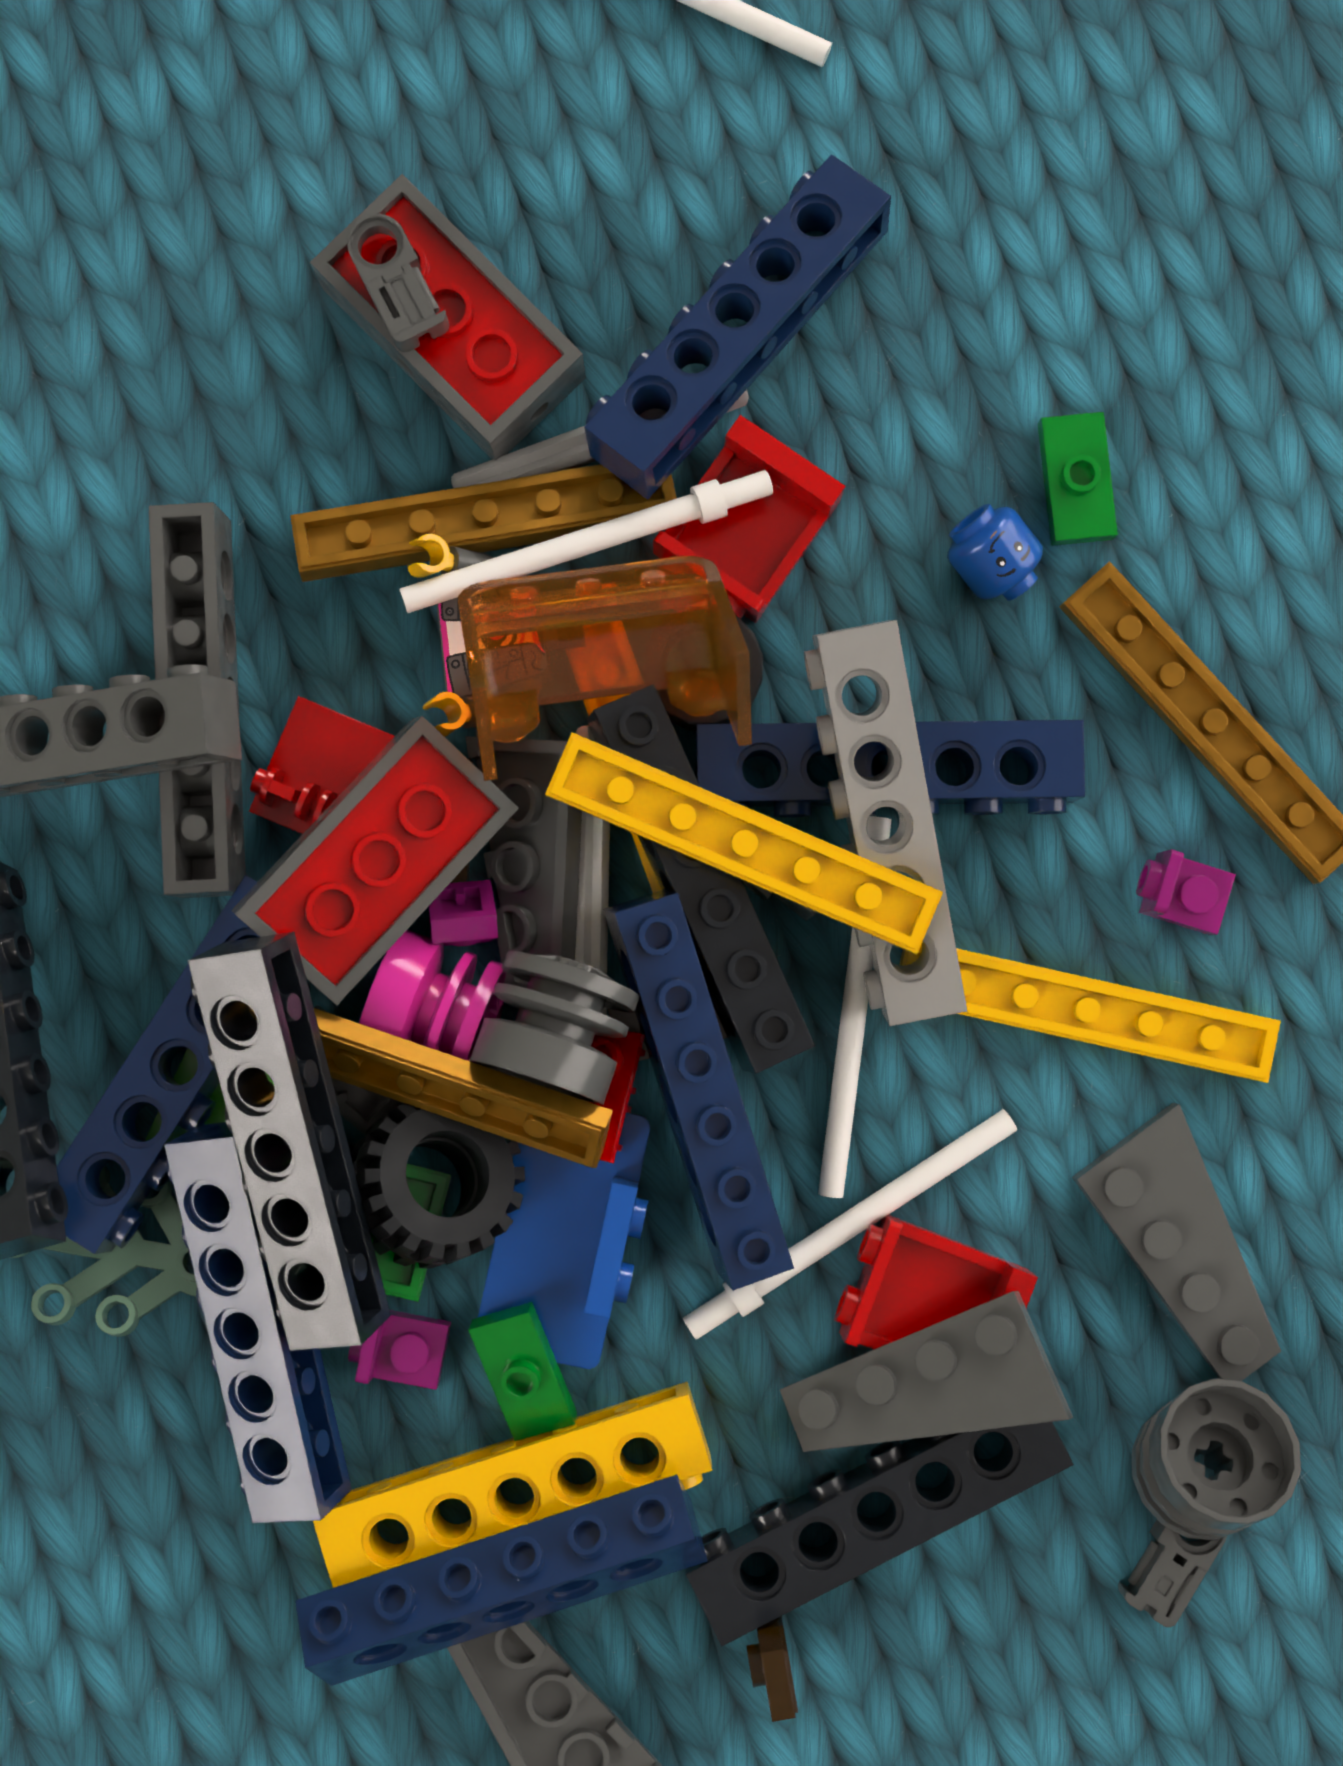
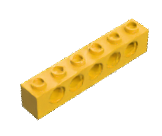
[313,1381,712,1588]

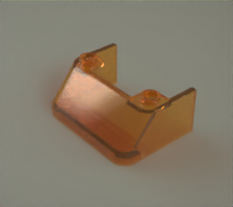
[458,556,752,781]

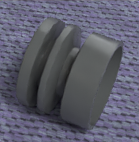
[469,950,639,1105]
[1132,1379,1301,1540]

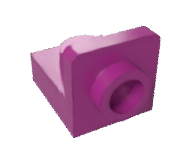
[1136,849,1236,935]
[428,880,498,946]
[348,1310,451,1390]

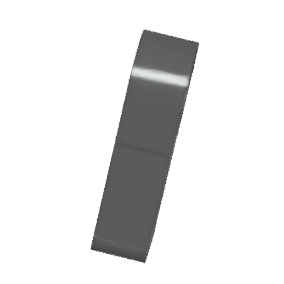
[347,214,449,352]
[1118,1520,1227,1627]

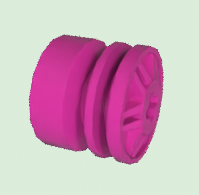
[359,929,507,1062]

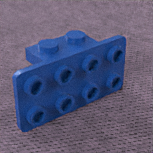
[478,1113,650,1369]

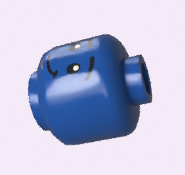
[947,504,1043,601]

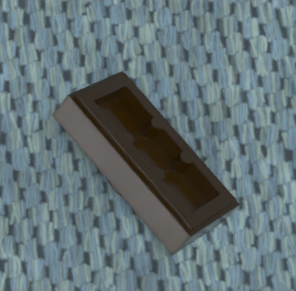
[746,1616,798,1722]

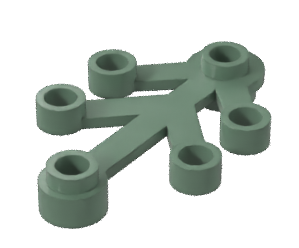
[9,1165,197,1337]

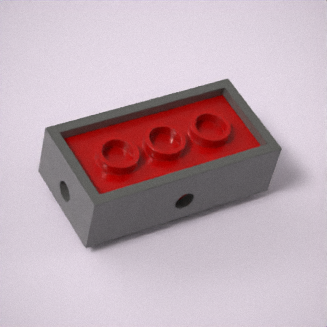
[310,174,586,460]
[231,716,519,1005]

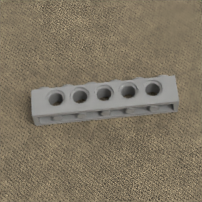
[804,620,967,1026]

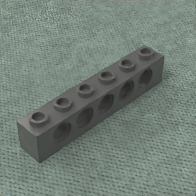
[149,502,246,898]
[0,664,242,797]

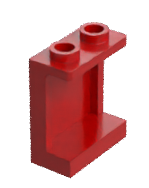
[653,415,846,623]
[834,1215,1038,1350]

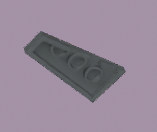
[465,736,582,988]
[1072,1103,1281,1381]
[779,1291,1073,1452]
[447,1621,662,1766]

